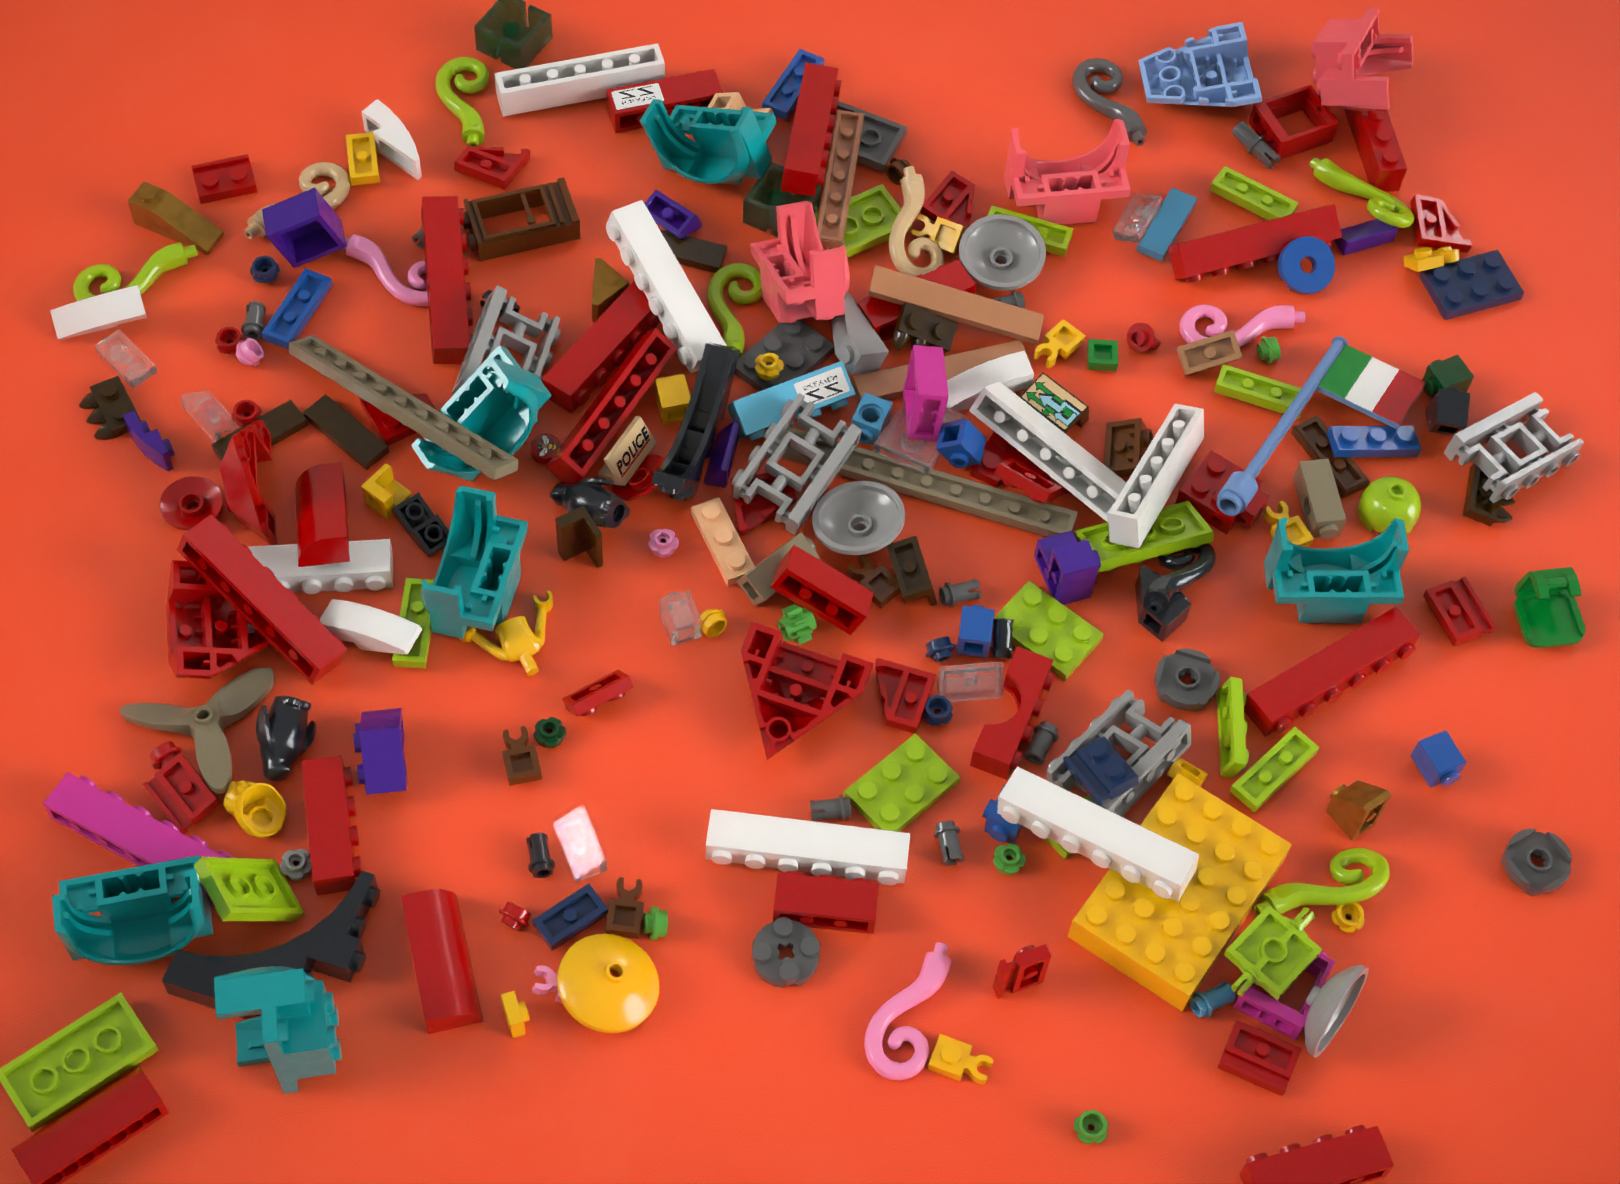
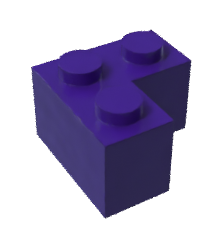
[1034,531,1101,605]
[353,708,408,795]

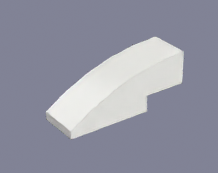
[362,99,422,180]
[50,285,147,340]
[945,350,1034,413]
[320,599,422,655]

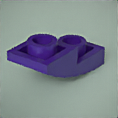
[123,411,175,471]

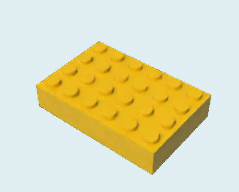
[1067,773,1292,1012]

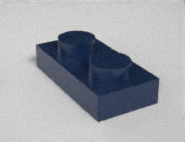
[532,884,608,951]

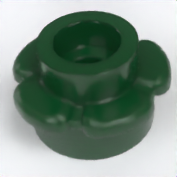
[534,717,566,748]

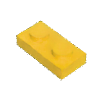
[346,132,380,186]

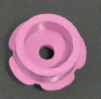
[236,338,264,366]
[648,528,679,558]

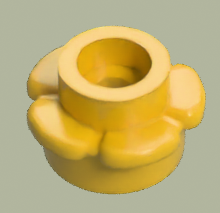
[754,353,784,381]
[698,609,727,638]
[1332,902,1365,933]

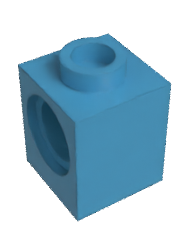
[851,393,893,447]

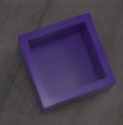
[262,188,347,268]

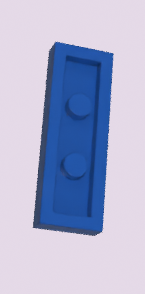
[762,49,824,120]
[262,268,333,350]
[1327,426,1422,457]

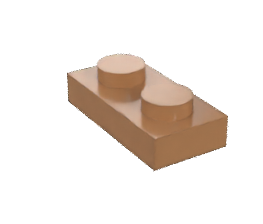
[1176,329,1243,377]

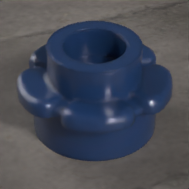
[250,256,280,283]
[926,636,956,662]
[923,695,953,726]

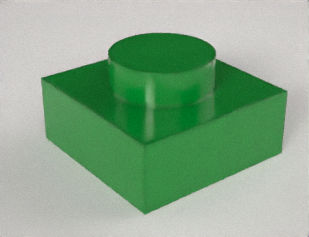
[1087,339,1118,372]

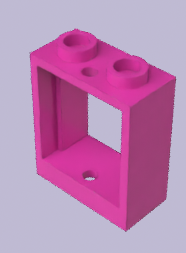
[903,345,949,442]
[1233,951,1335,1040]

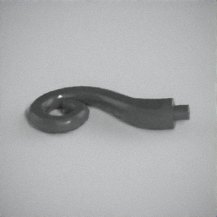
[1072,58,1147,146]

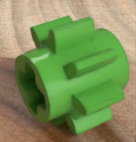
[777,604,817,645]

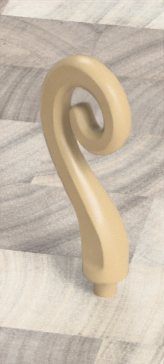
[244,162,351,239]
[889,166,944,277]

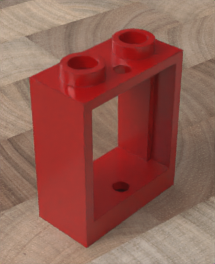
[1248,85,1339,160]

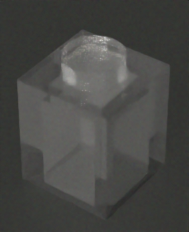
[659,590,702,646]

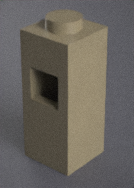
[1293,459,1346,539]
[736,532,820,606]

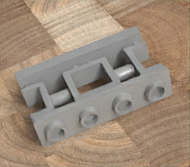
[452,285,561,394]
[1444,392,1584,503]
[731,393,862,535]
[1047,689,1192,817]

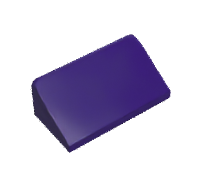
[644,190,703,239]
[1334,219,1398,256]
[704,421,739,488]

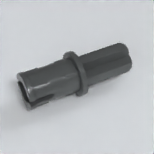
[1232,121,1281,170]

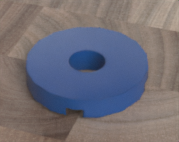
[1278,236,1335,294]

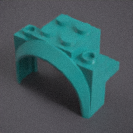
[640,99,777,184]
[411,345,552,482]
[421,486,528,639]
[1264,518,1409,623]
[52,855,213,965]
[214,966,342,1094]

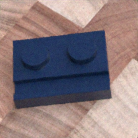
[1063,736,1139,806]

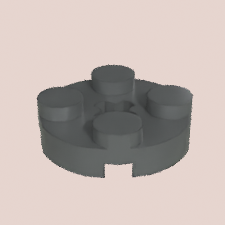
[1154,649,1220,712]
[1501,828,1572,896]
[752,917,820,988]

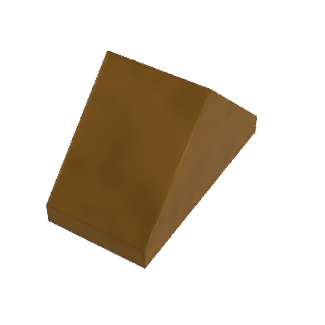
[592,258,629,323]

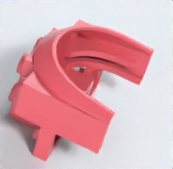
[1311,8,1413,111]
[1004,119,1131,225]
[750,200,850,323]

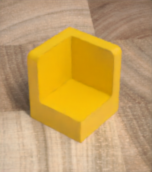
[655,374,691,425]
[361,463,411,520]

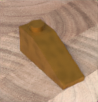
[128,181,224,255]

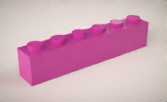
[43,772,234,908]

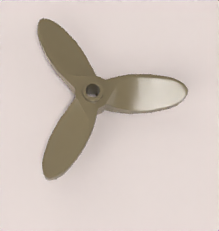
[120,667,275,794]

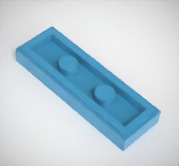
[1136,187,1197,262]

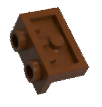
[1104,418,1153,477]

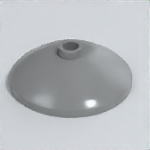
[959,214,1046,290]
[812,481,905,555]
[1304,964,1369,1058]

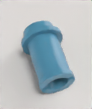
[1189,981,1236,1018]

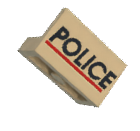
[597,416,657,486]

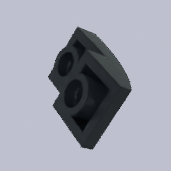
[391,492,449,557]

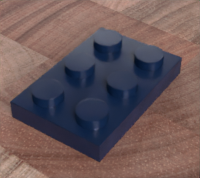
[1419,250,1524,320]

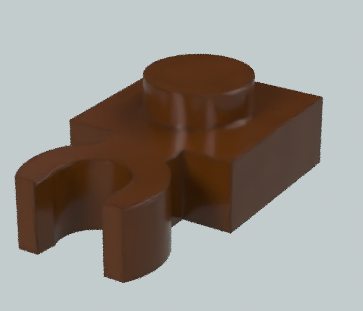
[847,554,901,609]
[502,726,542,786]
[605,877,644,939]

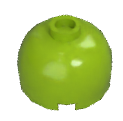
[1357,476,1421,534]

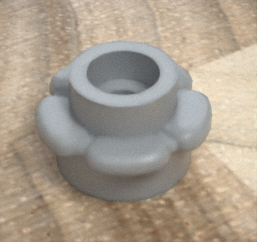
[280,849,312,881]

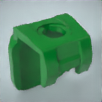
[1513,567,1586,648]

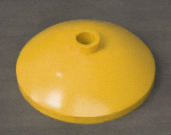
[557,934,659,1033]

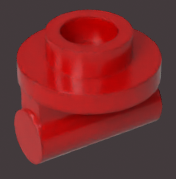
[1127,323,1161,352]

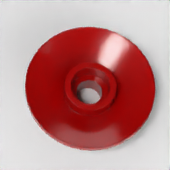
[612,454,664,501]
[159,476,223,531]

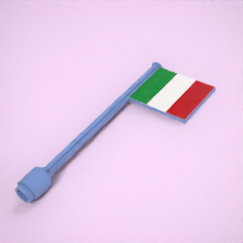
[1217,336,1426,516]

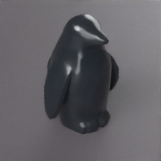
[550,477,630,535]
[256,696,316,782]

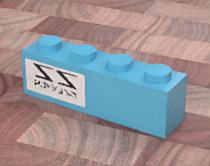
[727,361,855,441]

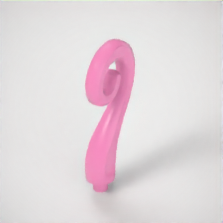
[344,234,428,307]
[1179,304,1305,347]
[864,942,952,1081]

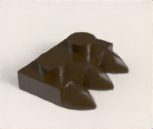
[893,303,958,355]
[79,376,141,440]
[1463,463,1515,526]

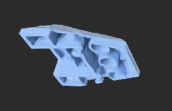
[1138,22,1262,107]

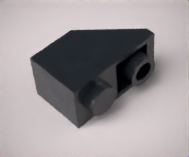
[1425,387,1470,435]
[1135,565,1192,642]

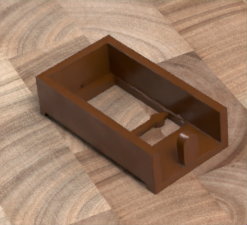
[463,177,581,261]

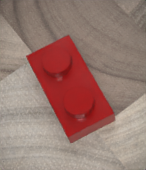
[562,670,634,717]

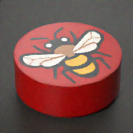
[530,433,561,465]

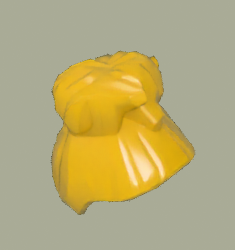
[223,780,286,838]

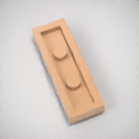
[691,497,755,586]

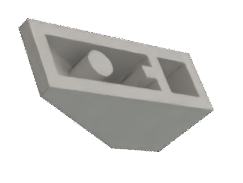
[831,291,889,376]

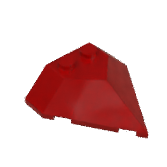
[219,420,277,545]
[166,560,271,679]
[741,622,873,760]

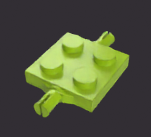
[1224,905,1322,1000]

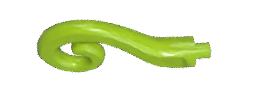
[435,57,489,146]
[1309,157,1414,228]
[73,242,198,301]
[707,263,762,359]
[1253,848,1390,916]

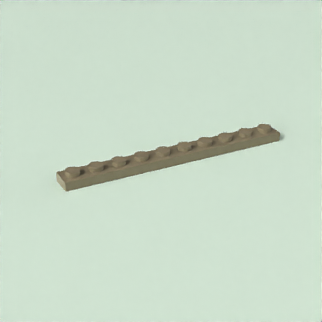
[289,335,518,480]
[781,427,1078,537]

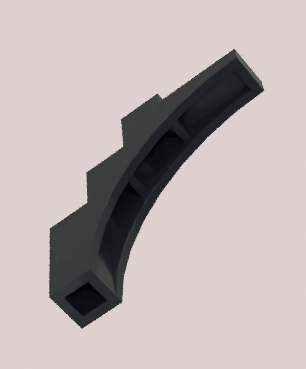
[652,342,740,501]
[162,871,380,1019]

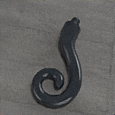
[1144,543,1216,614]

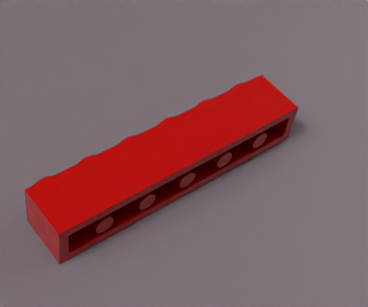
[781,62,842,197]
[421,196,473,364]
[1168,204,1342,283]
[542,280,660,414]
[545,328,677,483]
[177,514,347,685]
[1244,607,1420,737]

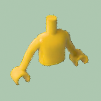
[459,590,553,676]

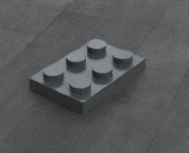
[824,101,907,173]
[734,319,835,392]

